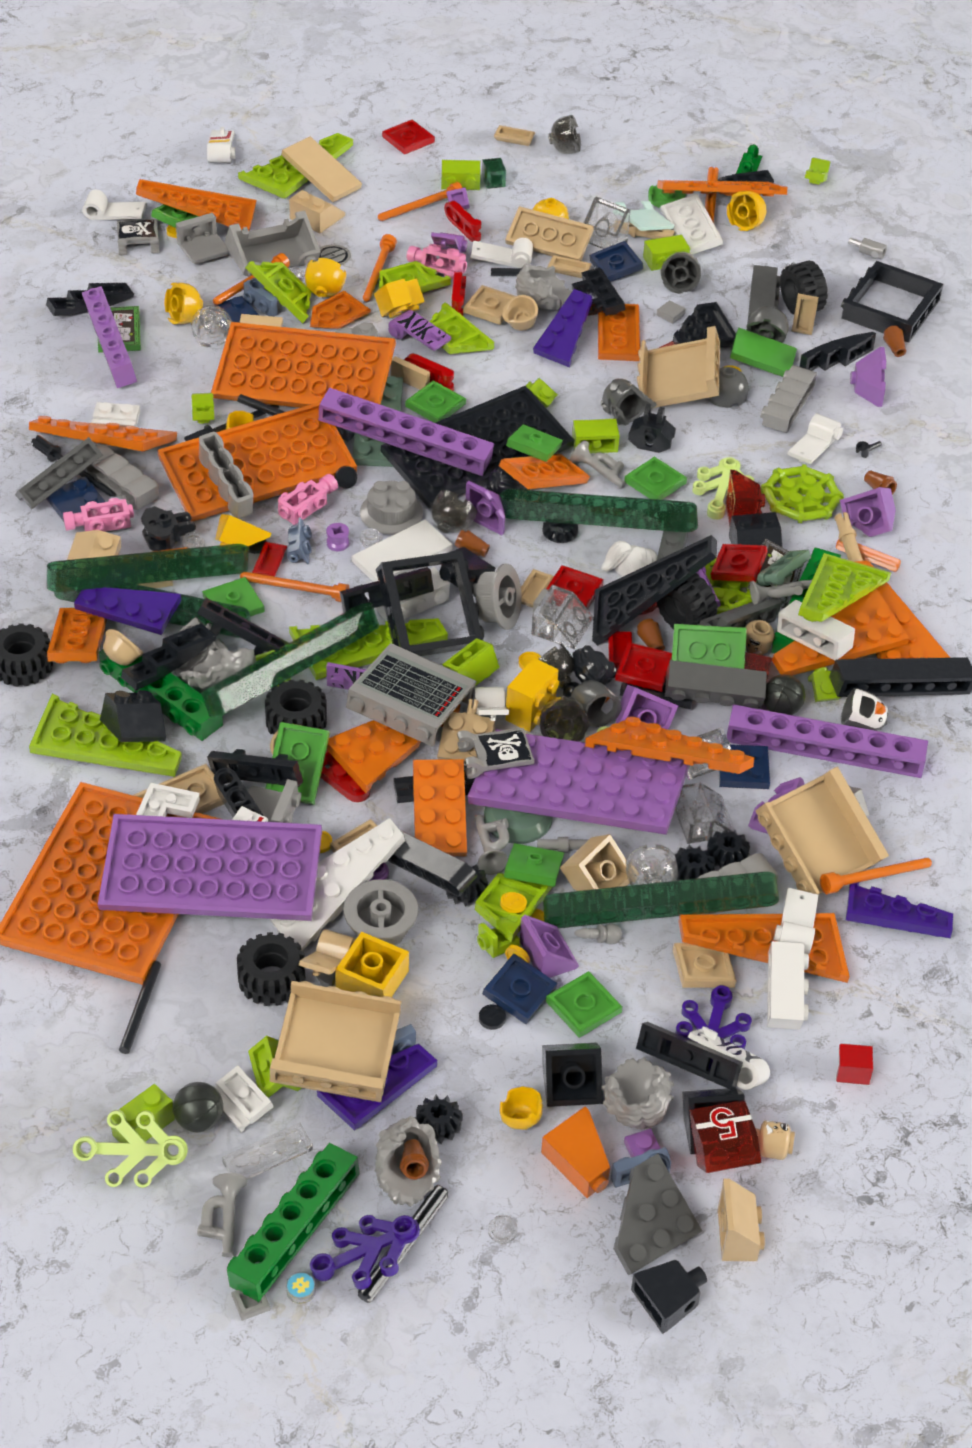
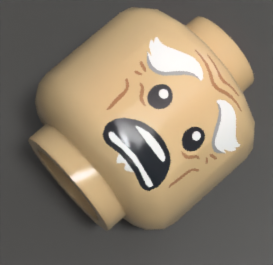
[745,620,775,655]
[752,1120,795,1160]

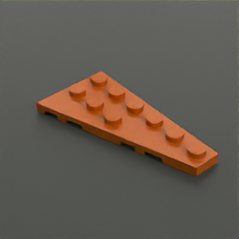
[136,179,257,231]
[657,180,788,197]
[29,416,177,451]
[855,560,950,659]
[772,589,910,676]
[327,704,461,793]
[585,717,754,774]
[678,913,850,983]

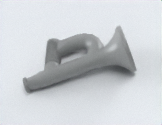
[570,441,626,489]
[750,580,812,605]
[474,814,509,875]
[197,1173,247,1257]

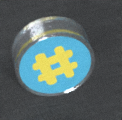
[286,1272,316,1304]

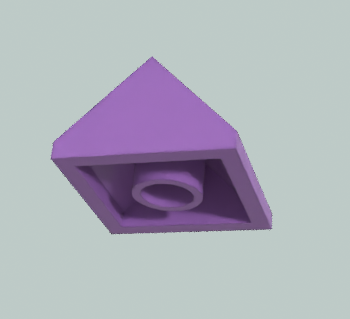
[520,915,579,978]

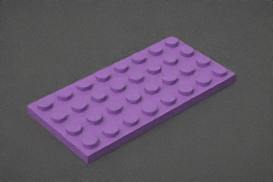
[468,729,690,835]
[98,814,322,921]

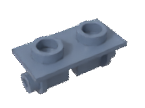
[287,517,312,564]

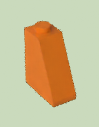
[541,1107,610,1198]

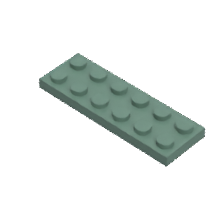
[352,376,403,467]

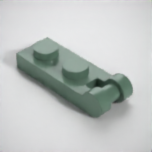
[757,549,811,586]

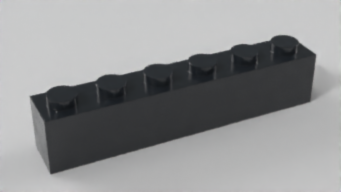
[829,657,972,697]

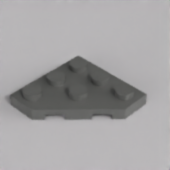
[613,1153,702,1275]

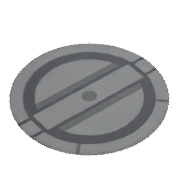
[317,244,351,265]

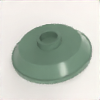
[484,806,553,844]

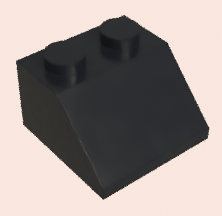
[729,512,783,552]
[100,690,166,742]
[542,1042,603,1107]
[682,1088,747,1155]

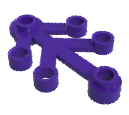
[675,985,752,1069]
[310,1215,420,1290]

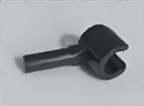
[856,441,882,458]

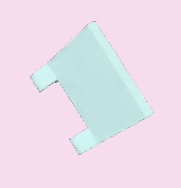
[613,200,674,231]

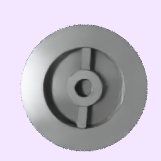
[360,480,423,535]
[473,564,522,630]
[343,879,418,945]

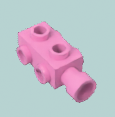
[407,244,467,279]
[278,474,338,525]
[63,498,134,532]

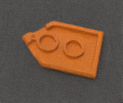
[310,291,371,329]

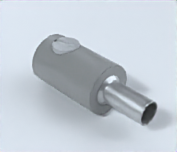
[848,237,887,259]

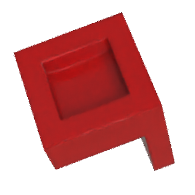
[836,1044,873,1085]

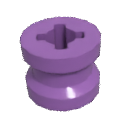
[326,523,349,552]

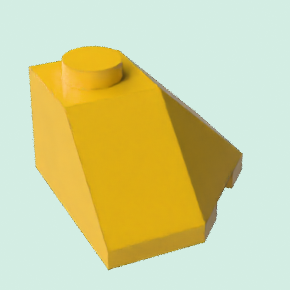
[215,514,271,551]

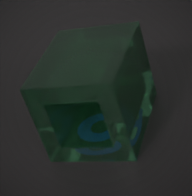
[482,158,506,189]

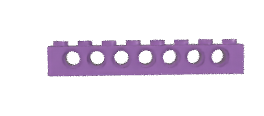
[318,388,494,476]
[726,704,928,778]

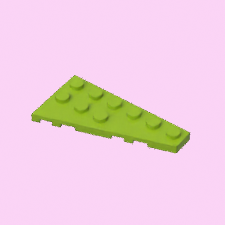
[238,133,353,199]
[798,553,891,622]
[289,618,448,680]
[29,693,182,777]

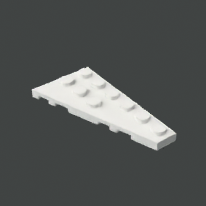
[269,818,405,950]

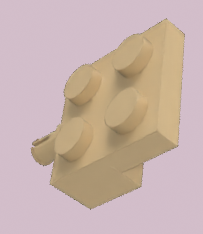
[437,699,495,764]

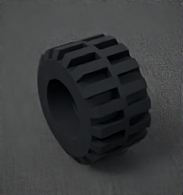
[780,260,828,314]
[656,573,718,630]
[0,623,53,687]
[265,679,327,734]
[237,932,306,1006]

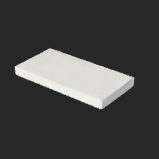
[661,194,723,254]
[352,520,453,582]

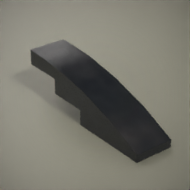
[46,283,134,316]
[799,332,876,371]
[121,623,216,691]

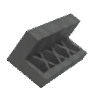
[15,437,103,510]
[699,598,783,628]

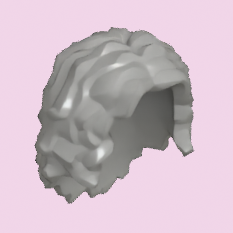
[515,264,572,311]
[180,648,258,693]
[601,1057,674,1130]
[374,1116,442,1207]

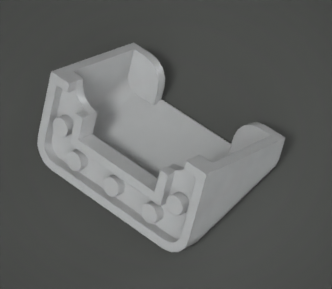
[225,211,321,276]

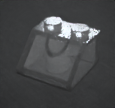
[584,196,631,249]

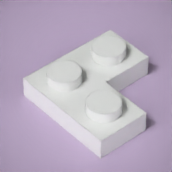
[136,783,200,818]

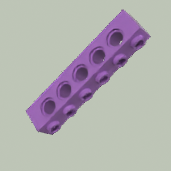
[82,286,137,388]

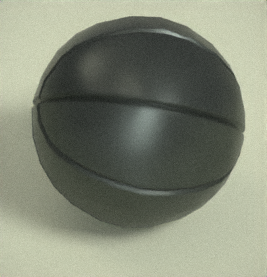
[764,674,806,715]
[173,1082,223,1133]

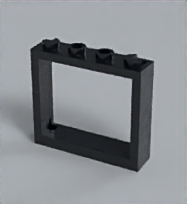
[841,261,943,343]
[376,551,484,656]

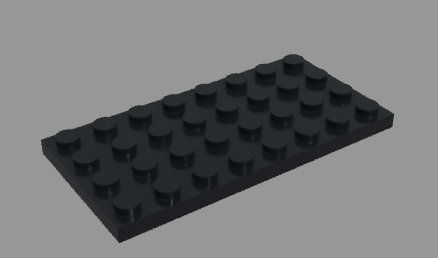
[380,386,575,508]

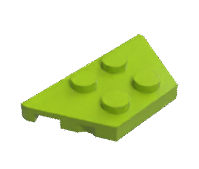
[245,261,311,324]
[379,261,451,293]
[429,302,494,354]
[474,873,552,942]

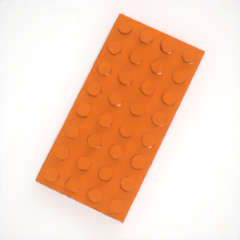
[211,322,396,408]
[157,402,357,522]

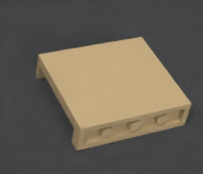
[637,326,720,408]
[755,766,889,895]
[270,981,401,1102]

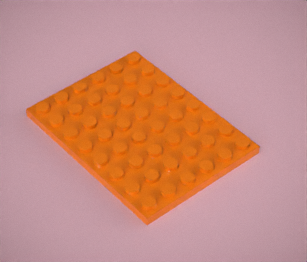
[0,782,223,985]

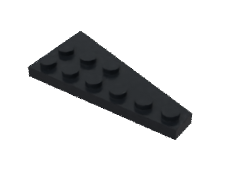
[592,535,717,646]

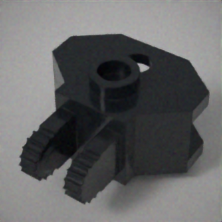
[628,404,676,453]
[141,506,196,551]

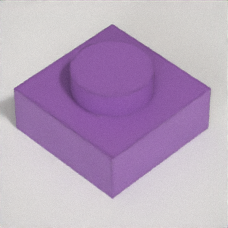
[446,188,470,209]
[624,1128,661,1157]

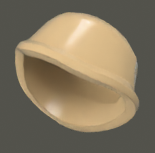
[502,295,538,331]
[103,629,143,666]

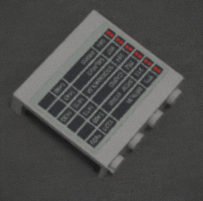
[346,643,476,747]

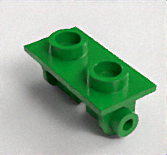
[736,144,763,174]

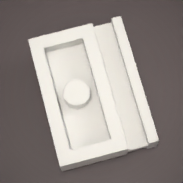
[91,402,140,427]
[214,1065,274,1133]

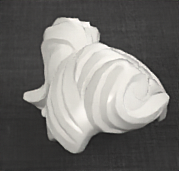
[601,541,657,577]

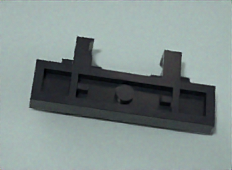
[572,267,626,316]

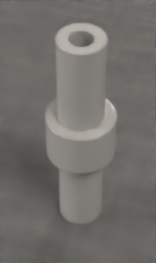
[537,837,589,852]

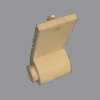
[299,929,356,976]

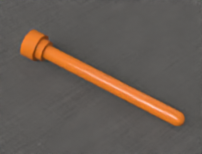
[378,182,462,221]
[363,234,397,302]
[213,253,290,305]
[240,572,349,602]
[820,858,932,894]

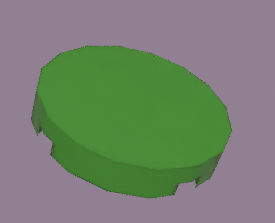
[648,185,687,208]

